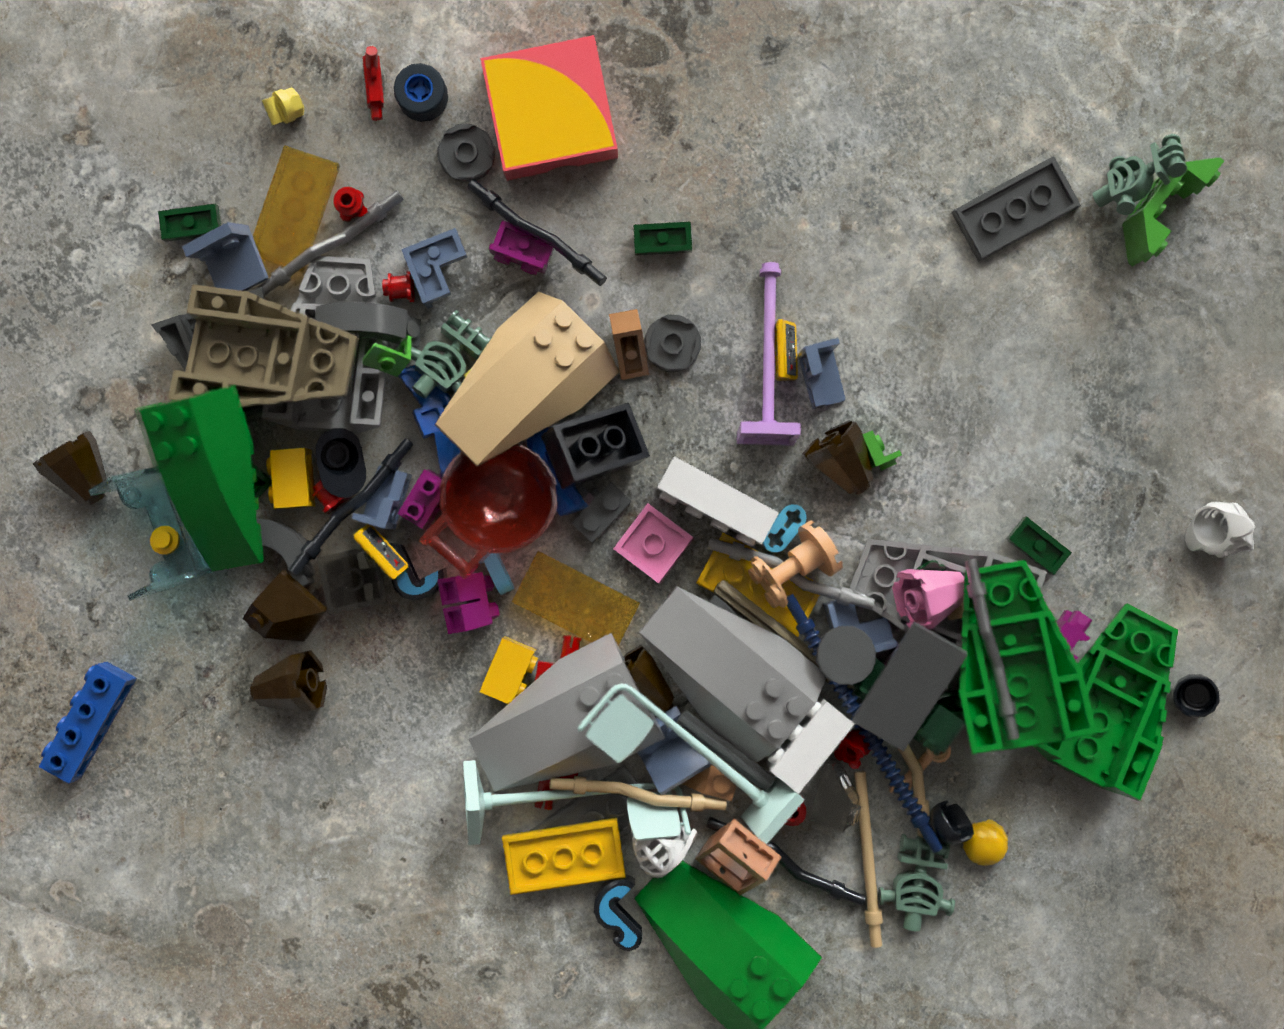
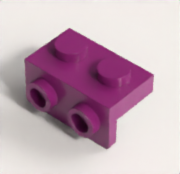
[489,220,554,275]

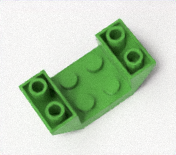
[1122,157,1224,267]

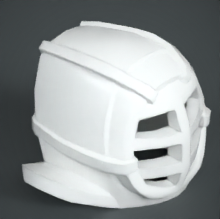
[1185,502,1255,558]
[632,825,697,878]

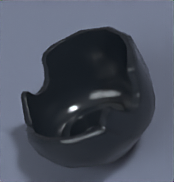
[1173,674,1220,718]
[930,800,974,846]

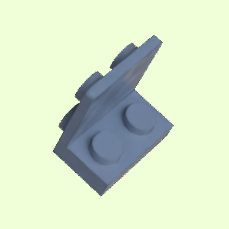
[182,222,268,291]
[637,706,711,795]

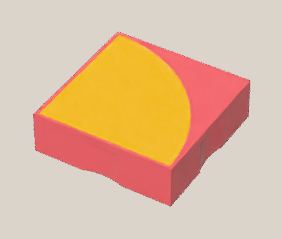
[480,35,618,181]

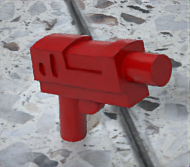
[362,46,384,121]

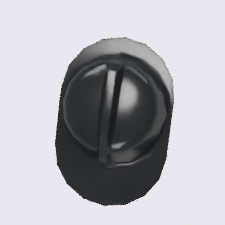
[315,428,366,497]

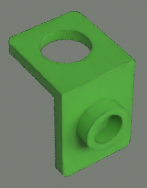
[362,335,412,377]

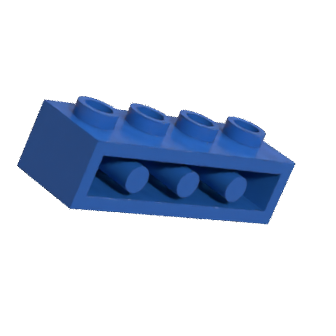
[39,662,137,784]

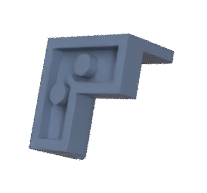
[401,228,467,309]
[798,338,845,410]
[351,465,412,530]
[823,600,898,653]

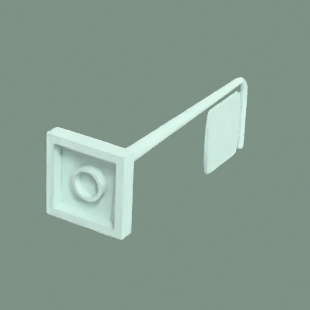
[578,684,805,844]
[463,760,691,845]

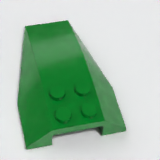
[134,385,264,572]
[959,560,1097,754]
[1033,603,1178,801]
[634,860,822,1029]

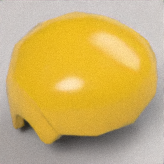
[963,819,1008,866]

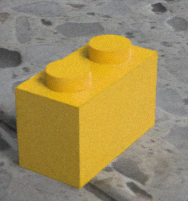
[266,448,316,509]
[479,636,538,704]

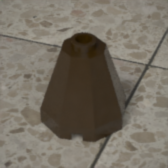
[802,420,873,494]
[32,431,109,505]
[624,645,675,718]
[250,650,327,713]

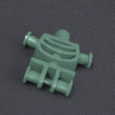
[1092,134,1187,215]
[411,310,492,399]
[878,834,955,931]

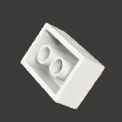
[765,695,854,794]

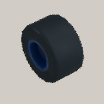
[393,63,448,122]

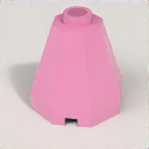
[892,569,964,629]

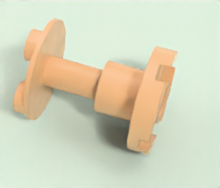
[748,521,843,608]

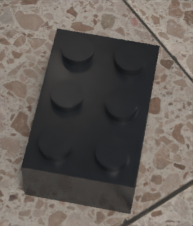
[541,402,650,490]

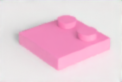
[613,503,694,584]

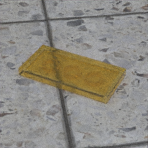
[253,145,340,273]
[512,551,640,646]

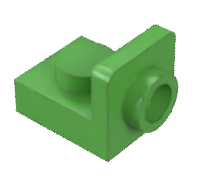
[863,430,902,470]

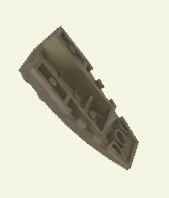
[168,284,358,407]

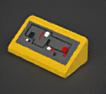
[775,319,798,381]
[353,524,408,580]

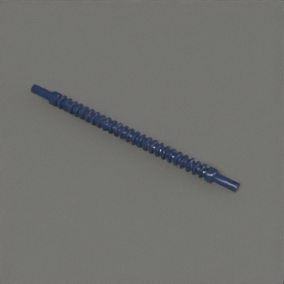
[787,594,943,853]

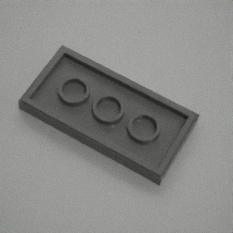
[951,156,1081,262]
[852,621,968,751]
[530,764,638,839]

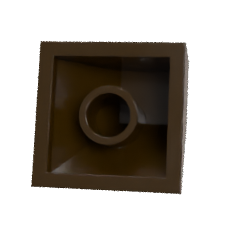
[242,570,327,642]

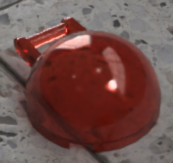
[419,443,558,580]

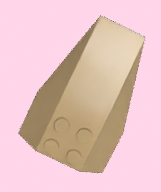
[435,292,619,466]

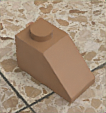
[609,309,649,380]
[682,764,740,801]

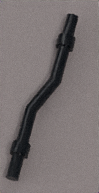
[468,179,607,286]
[288,438,413,576]
[706,816,866,907]

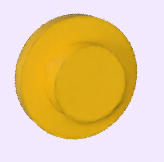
[150,526,180,555]

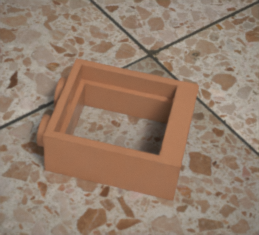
[695,819,781,895]

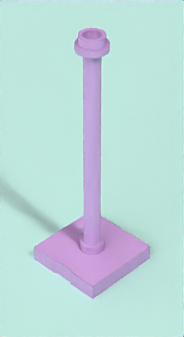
[737,262,801,446]

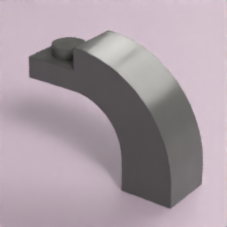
[315,302,421,348]
[257,519,315,587]

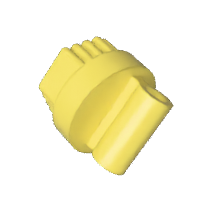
[262,87,304,125]

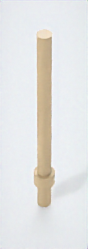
[854,771,883,948]

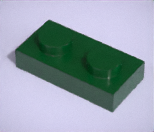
[158,203,221,242]
[633,221,692,256]
[1006,516,1072,575]

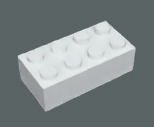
[657,456,779,547]

